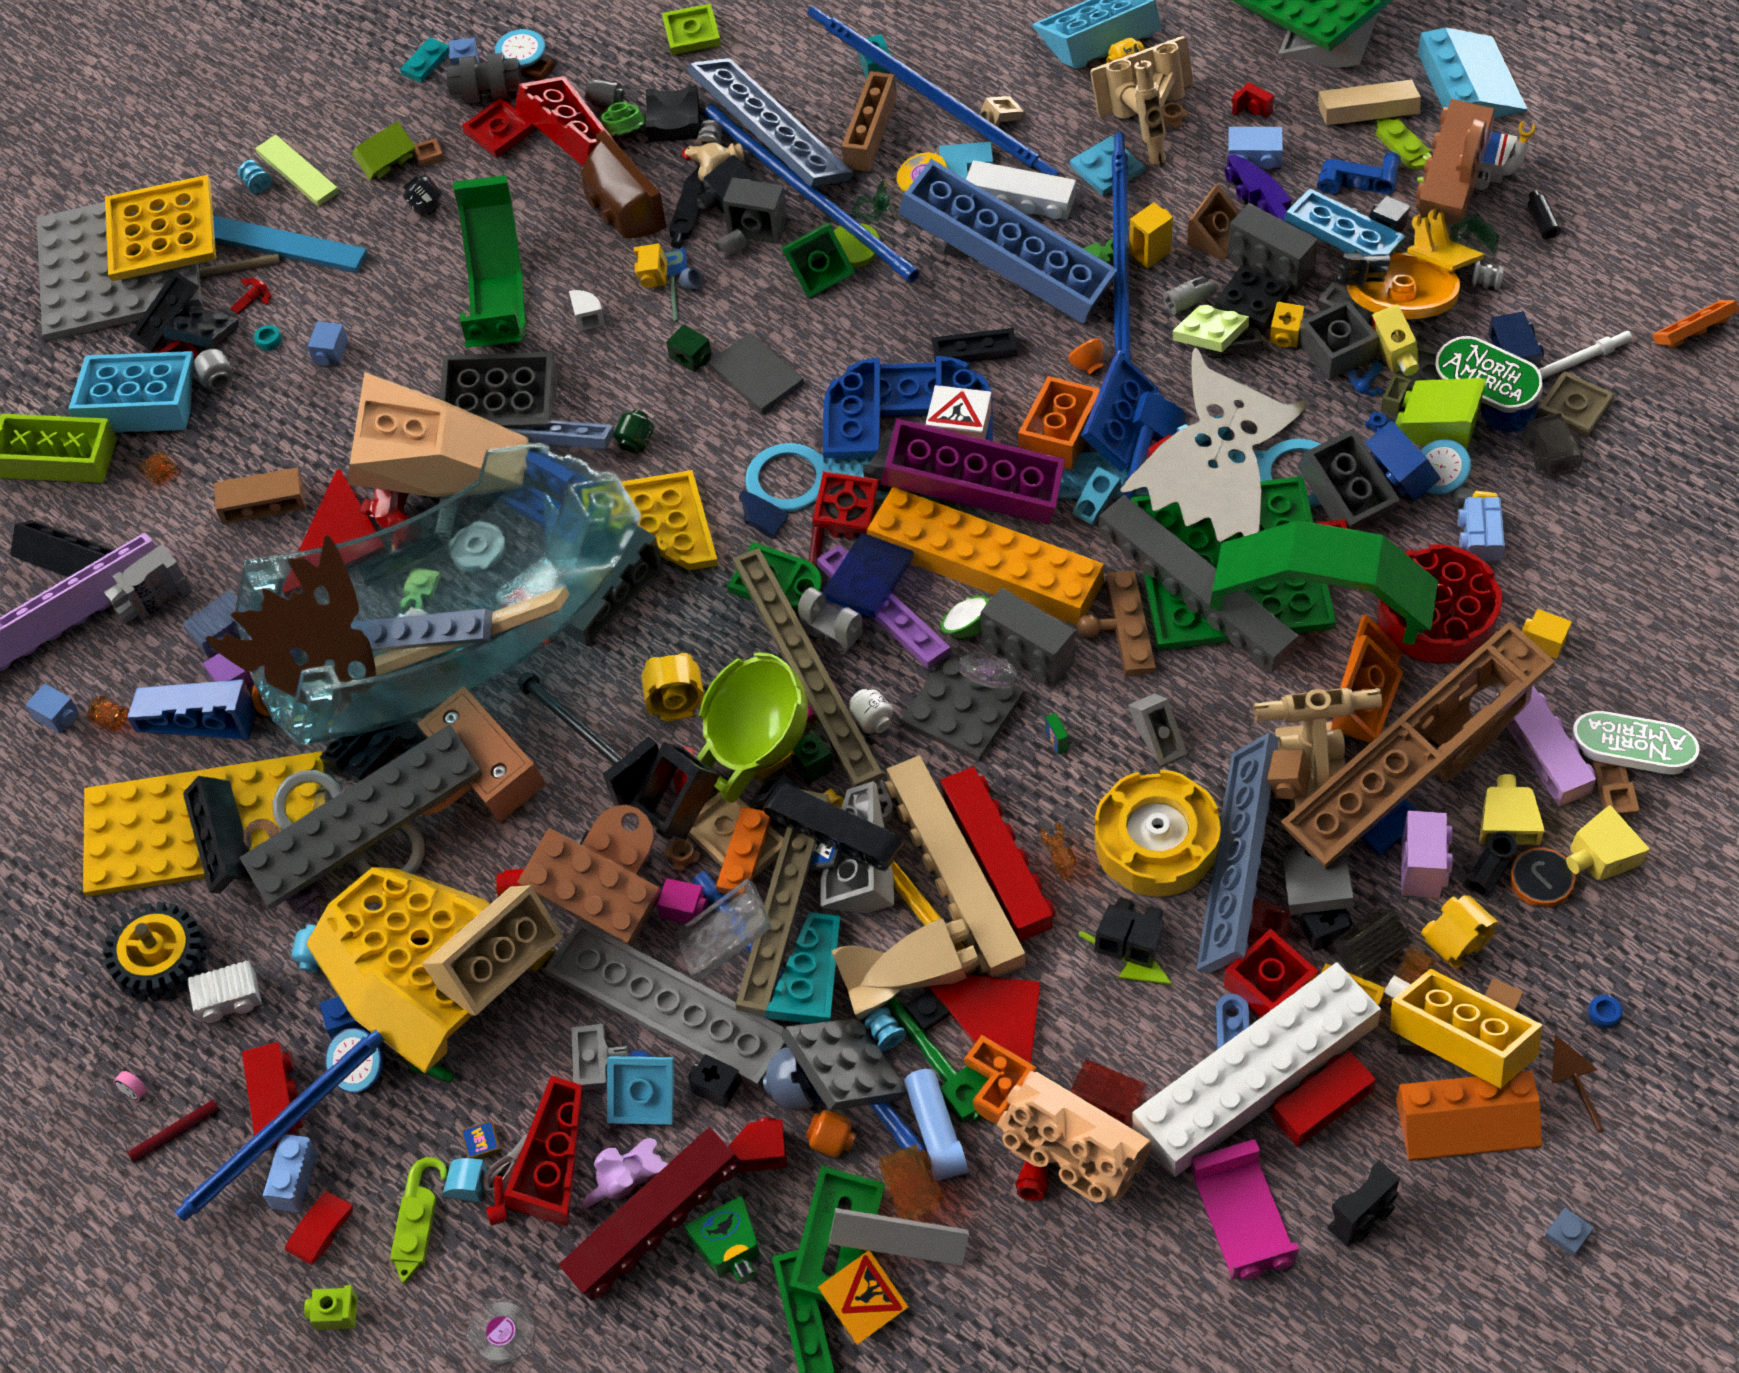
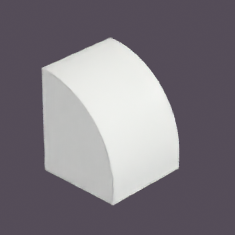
[569,290,605,331]

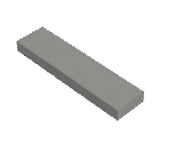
[829,1208,969,1266]

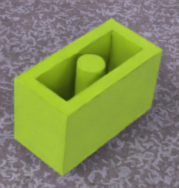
[352,121,416,180]

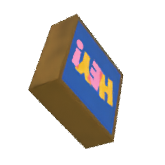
[461,1120,501,1159]

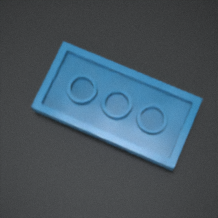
[1283,189,1405,257]

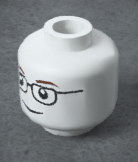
[848,689,893,734]

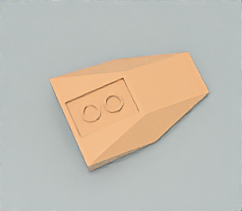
[348,372,529,497]

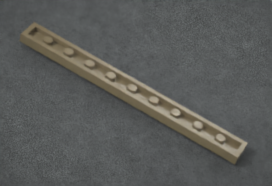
[732,548,883,788]

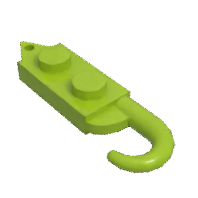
[1376,118,1432,183]
[390,1157,447,1285]

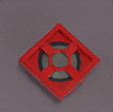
[812,471,880,540]

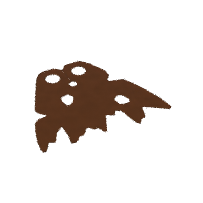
[206,536,376,714]

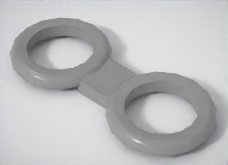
[273,770,425,875]

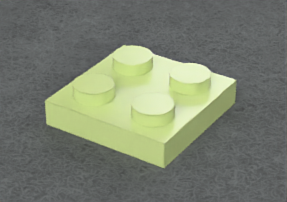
[1173,305,1249,352]

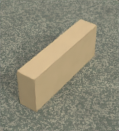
[1318,80,1421,125]

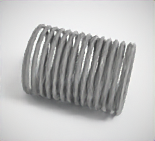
[714,229,747,259]

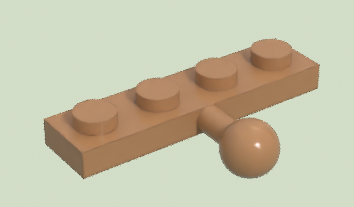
[1077,570,1156,676]

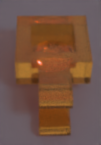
[1040,823,1076,881]

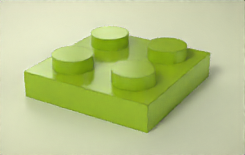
[662,3,721,55]

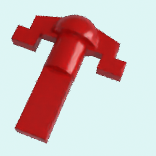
[230,277,272,314]

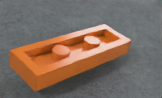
[1652,300,1739,348]
[716,807,772,898]

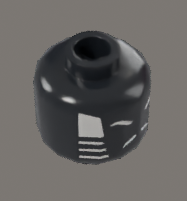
[403,174,442,214]

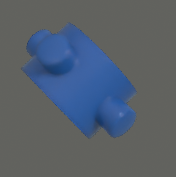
[1365,411,1390,432]

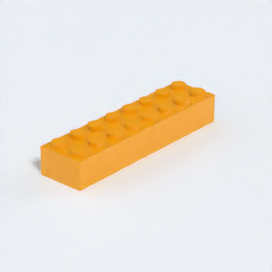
[867,487,1104,626]

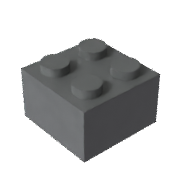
[723,177,788,244]
[1298,299,1379,380]

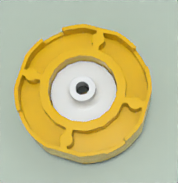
[1094,769,1221,897]

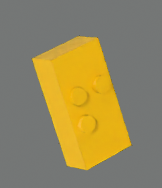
[1390,969,1542,1089]

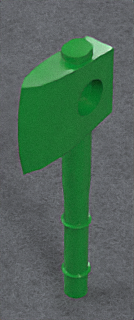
[886,996,988,1123]

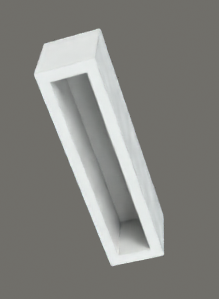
[966,160,1076,220]

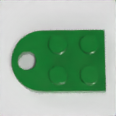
[727,542,822,612]

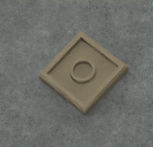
[1537,371,1615,437]

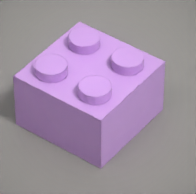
[1401,811,1453,898]

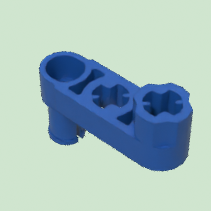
[1317,152,1401,195]

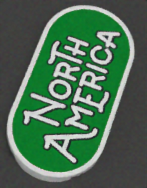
[1436,336,1543,413]
[1572,711,1699,774]

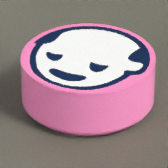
[113,1071,146,1101]

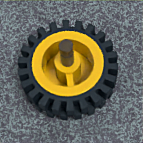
[103,902,207,1002]

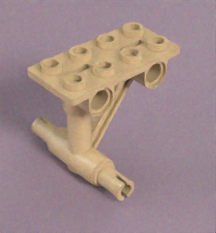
[1090,36,1193,164]
[1253,688,1382,811]

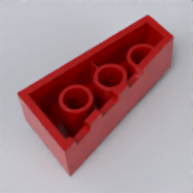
[515,76,613,167]
[504,1075,583,1227]

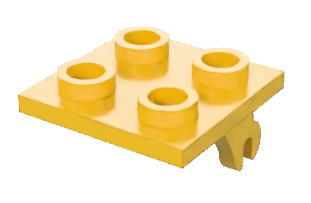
[1407,209,1484,272]

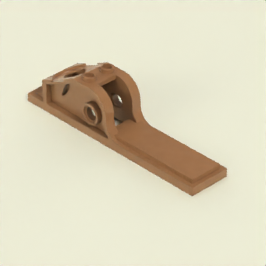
[1281,621,1555,869]

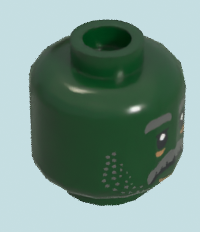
[614,410,654,453]

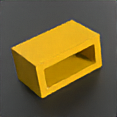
[1129,202,1173,269]

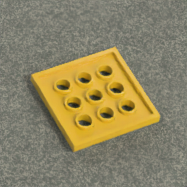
[105,175,216,282]

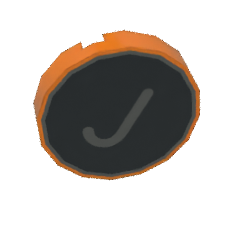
[1510,848,1576,907]

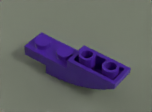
[1224,154,1293,226]

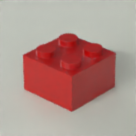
[1224,929,1318,1018]

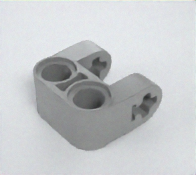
[798,587,863,655]

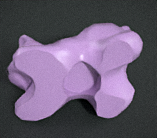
[582,1138,668,1208]

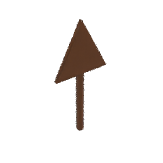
[1552,1034,1603,1133]

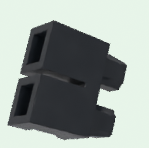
[1094,897,1164,969]

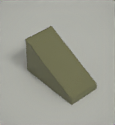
[1380,374,1411,416]

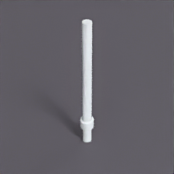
[1539,331,1632,380]

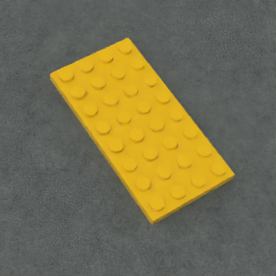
[83,751,326,897]

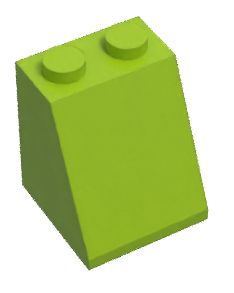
[1395,378,1486,451]

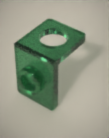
[851,181,890,222]
[1449,213,1499,254]

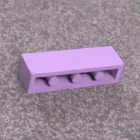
[1506,686,1596,807]

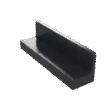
[10,520,115,577]
[183,776,253,894]

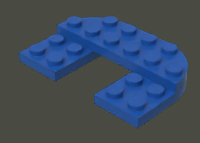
[823,356,993,459]

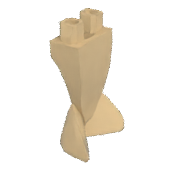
[831,918,981,1021]

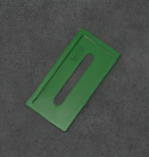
[788,1165,885,1302]

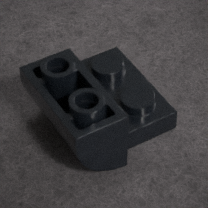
[320,715,405,786]

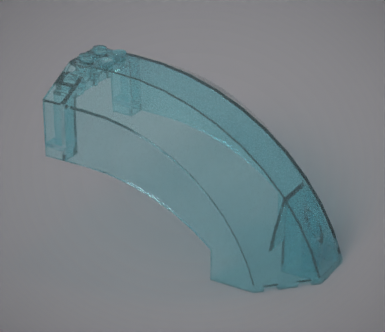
[235,442,641,746]

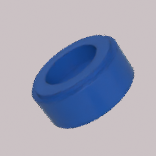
[1588,995,1623,1028]

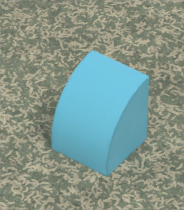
[442,1158,487,1202]

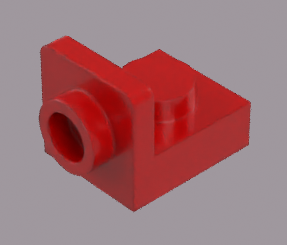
[1231,82,1274,118]

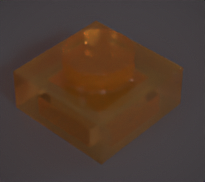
[138,450,178,486]

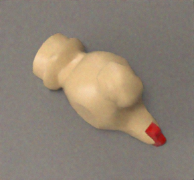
[681,142,745,182]

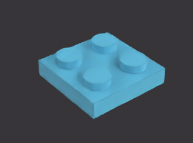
[1070,136,1144,197]
[607,1056,674,1125]

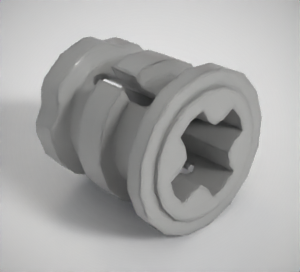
[695,120,723,146]
[1471,260,1504,291]

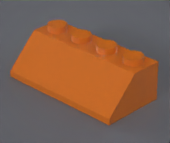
[1396,1071,1542,1161]

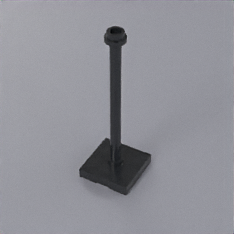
[517,672,659,806]

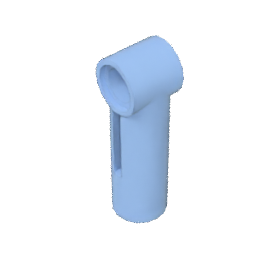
[904,1069,968,1182]

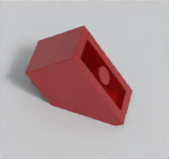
[728,1117,787,1173]

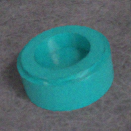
[254,325,282,351]

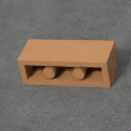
[214,467,306,525]

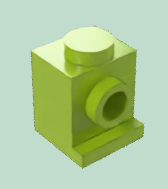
[304,1285,358,1330]

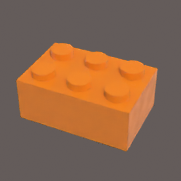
[1018,376,1100,471]

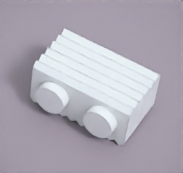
[187,960,262,1023]

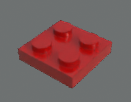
[462,98,535,158]

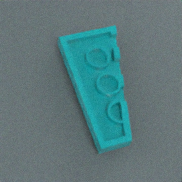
[765,912,840,1024]

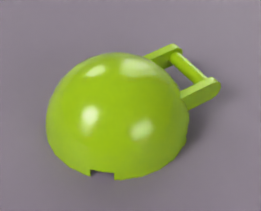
[697,652,808,803]

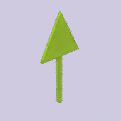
[1079,931,1172,985]

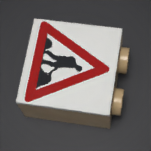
[925,385,991,440]

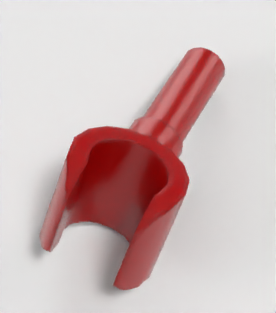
[486,1176,507,1226]

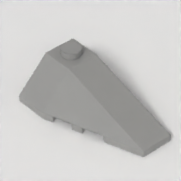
[821,781,894,913]

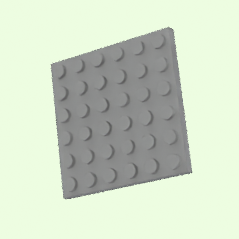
[36,200,202,340]

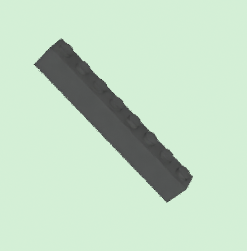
[1099,495,1299,673]

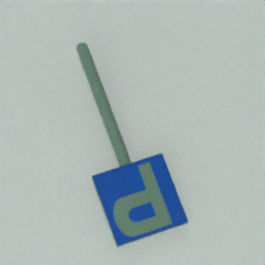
[664,248,687,322]

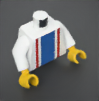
[1475,121,1535,190]

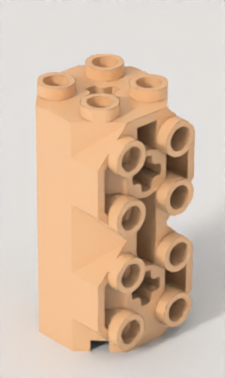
[997,1071,1152,1202]

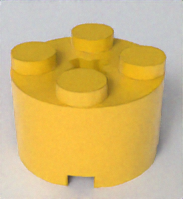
[641,653,704,721]
[1421,895,1499,969]

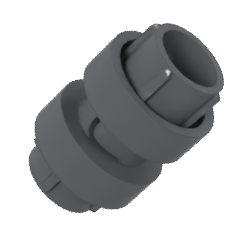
[446,52,523,104]

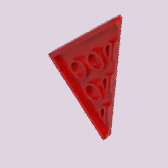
[281,469,385,596]
[926,975,1040,1064]

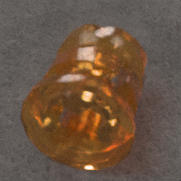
[88,695,129,731]

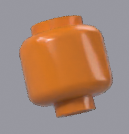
[805,1109,856,1158]

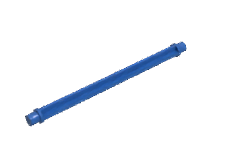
[175,1029,385,1222]

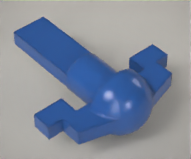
[1348,360,1384,397]

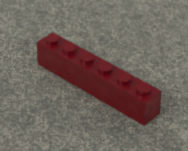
[558,1126,743,1301]

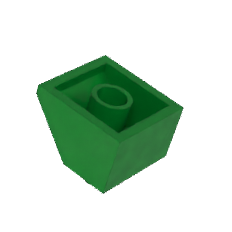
[781,222,856,298]

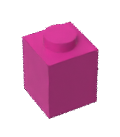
[657,878,708,926]

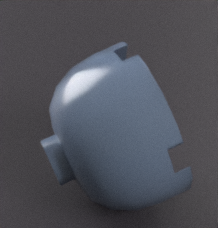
[763,1046,821,1111]

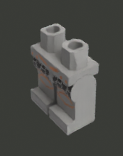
[104,544,192,624]

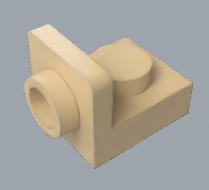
[979,96,1024,127]

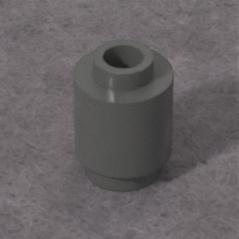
[585,79,625,108]

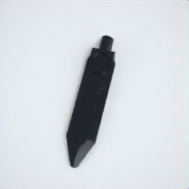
[669,166,705,249]

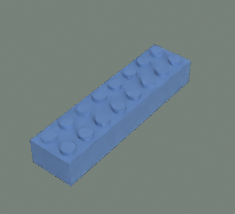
[898,159,1117,324]

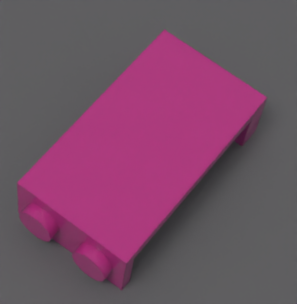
[1191,1139,1299,1281]

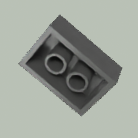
[1228,203,1318,295]
[1297,428,1400,530]
[980,587,1075,686]

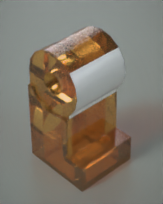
[1381,946,1436,1007]

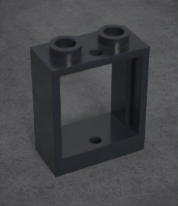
[630,742,720,840]

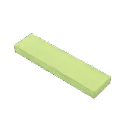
[255,135,339,207]

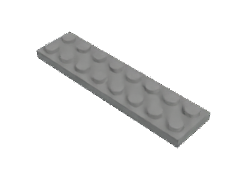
[544,920,787,1089]

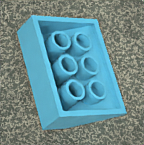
[1032,0,1162,68]
[1418,28,1528,118]
[68,351,194,433]

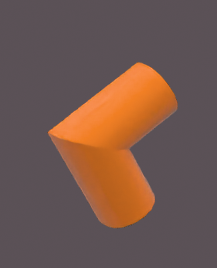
[964,1035,1037,1123]

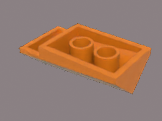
[1331,614,1403,743]

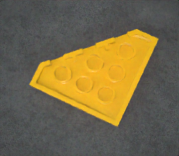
[581,470,717,571]

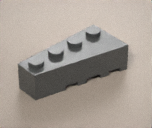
[557,520,663,646]

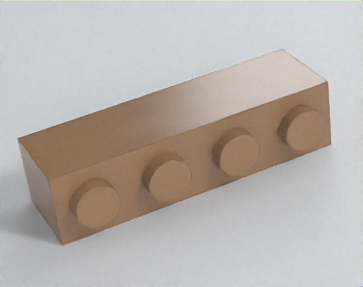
[841,71,897,172]

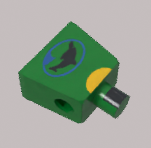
[684,1196,760,1284]

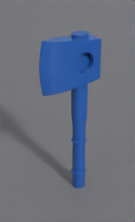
[1122,391,1186,500]

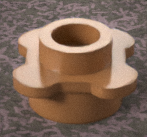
[1162,102,1188,128]
[664,838,701,872]

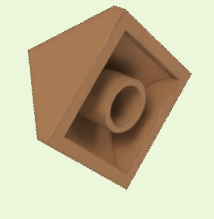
[1187,184,1240,260]

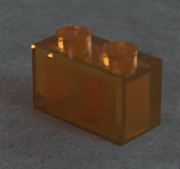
[877,1144,944,1220]

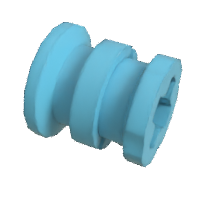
[238,160,272,194]
[864,1008,906,1051]

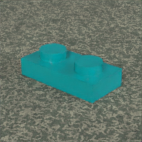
[400,37,449,83]

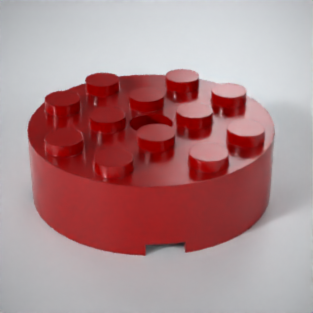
[1377,544,1502,663]

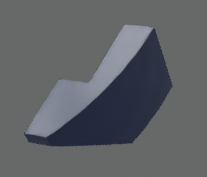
[739,490,789,539]

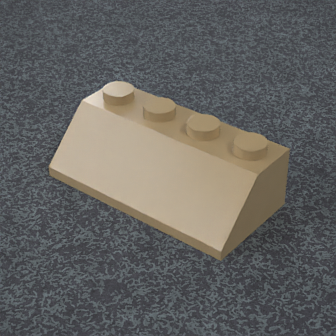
[422,885,564,1015]

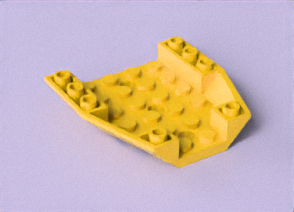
[306,867,555,1073]

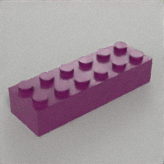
[881,418,1065,525]

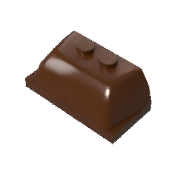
[581,130,666,238]

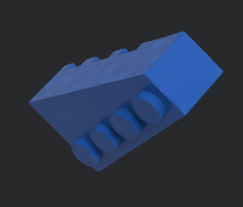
[128,680,257,740]

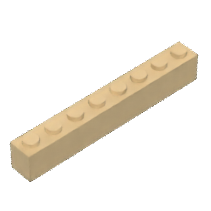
[884,755,1026,978]

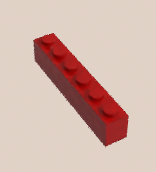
[940,766,1056,942]

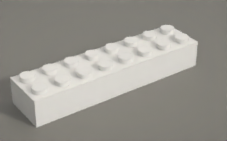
[1132,962,1381,1177]

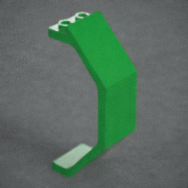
[453,175,527,348]
[1209,520,1438,645]

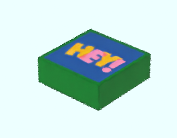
[1045,713,1069,754]

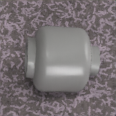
[193,349,234,390]

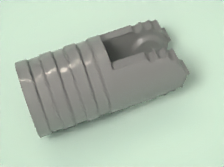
[1163,276,1217,315]

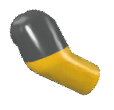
[1452,487,1498,508]

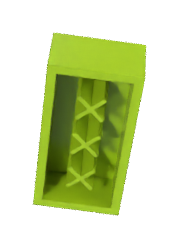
[0,414,117,483]

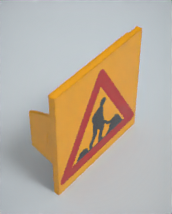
[818,1250,908,1345]

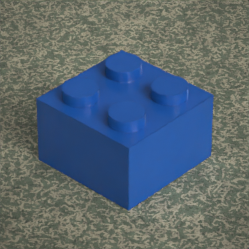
[1365,420,1441,501]

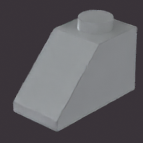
[1128,693,1187,766]

